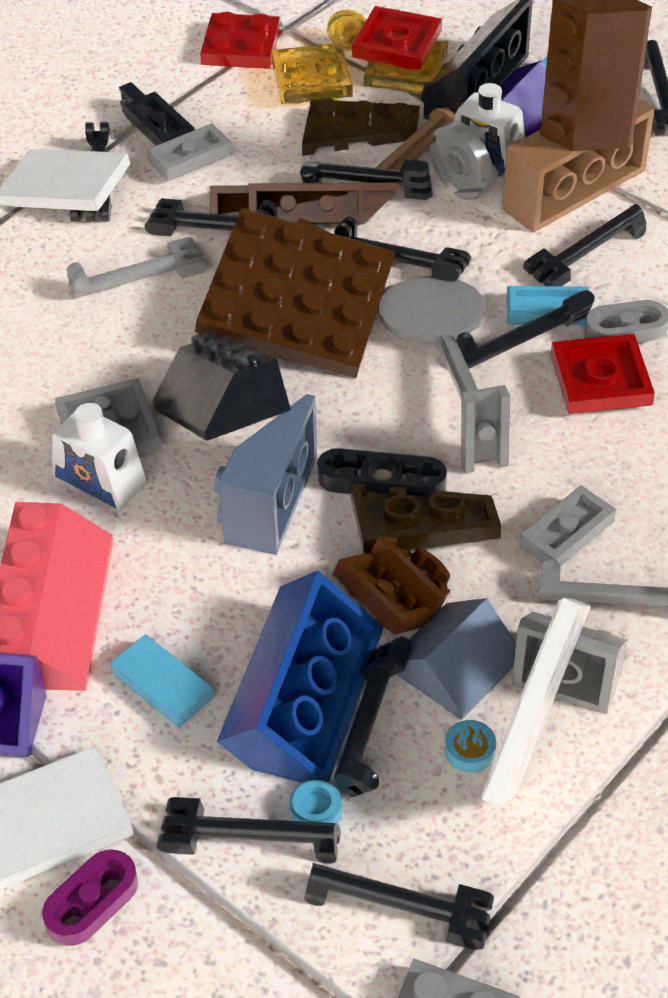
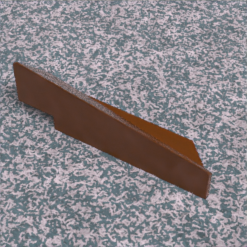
[210,183,399,224]

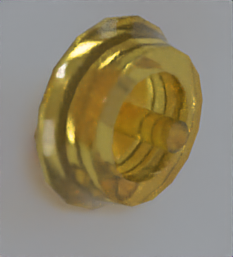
[327,9,366,51]

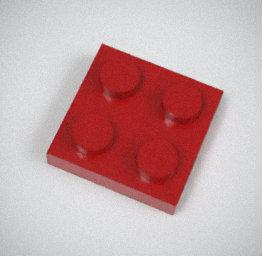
[352,6,443,71]
[200,12,280,69]
[550,334,655,414]

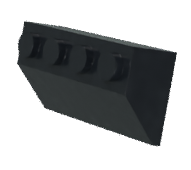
[421,0,533,120]
[152,331,291,441]

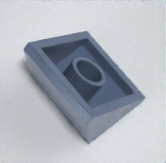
[396,598,516,720]

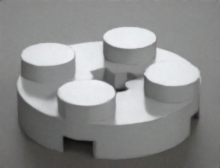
[430,121,498,200]

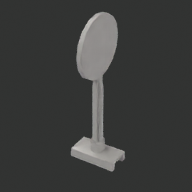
[379,276,510,473]

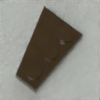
[302,98,420,156]
[350,483,501,554]

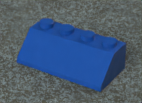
[217,570,384,783]

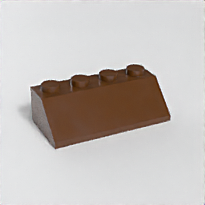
[540,0,652,151]

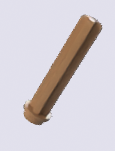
[376,108,455,170]

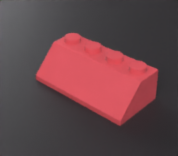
[0,502,113,691]

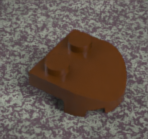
[332,537,451,635]

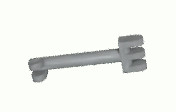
[66,237,208,298]
[539,559,668,607]

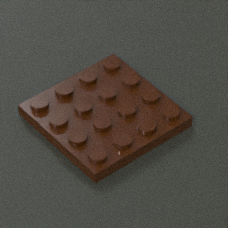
[195,208,396,378]

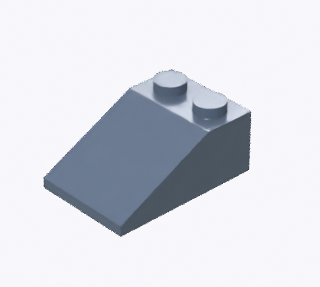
[214,394,317,555]

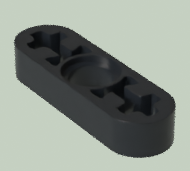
[317,448,447,497]

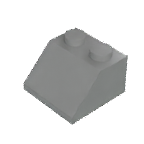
[512,612,628,714]

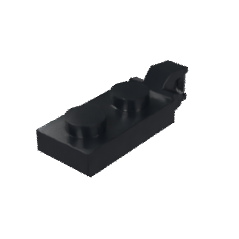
[119,82,195,146]

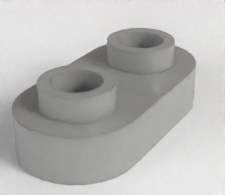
[585,300,668,342]

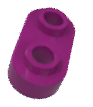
[42,849,138,946]

